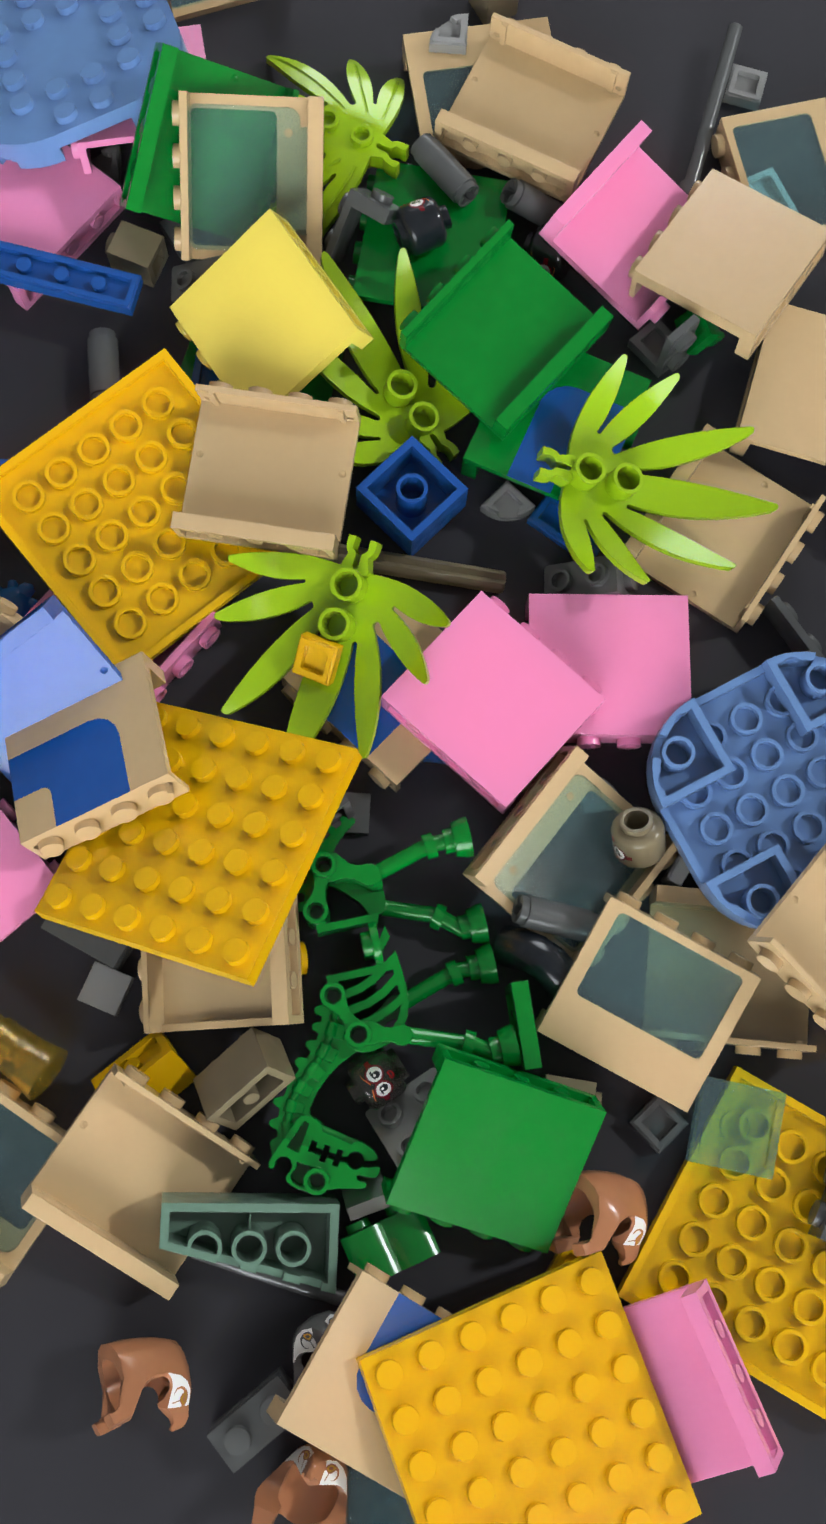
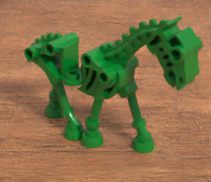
[269,816,522,1195]

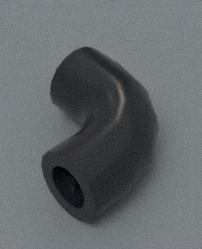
[494,925,593,1004]

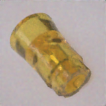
[0,1014,68,1100]

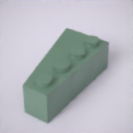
[159,1192,340,1294]

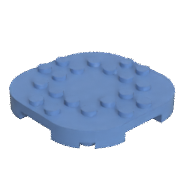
[0,0,188,169]
[646,651,826,929]

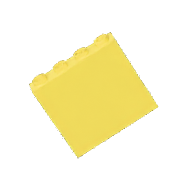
[169,208,374,396]

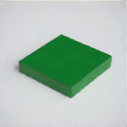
[504,980,542,1070]

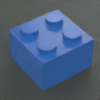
[356,436,468,556]

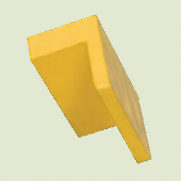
[91,1032,196,1095]

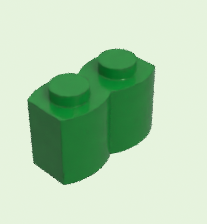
[340,1207,441,1277]

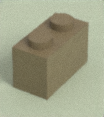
[193,1027,296,1130]

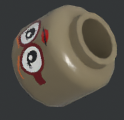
[610,807,667,869]

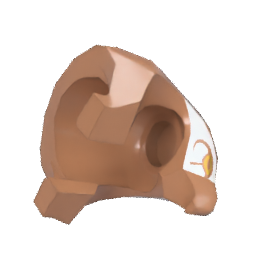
[549,1170,648,1266]
[92,1337,192,1436]
[251,1443,349,1524]

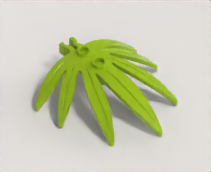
[266,55,409,238]
[319,248,471,467]
[533,354,779,585]
[214,534,451,759]

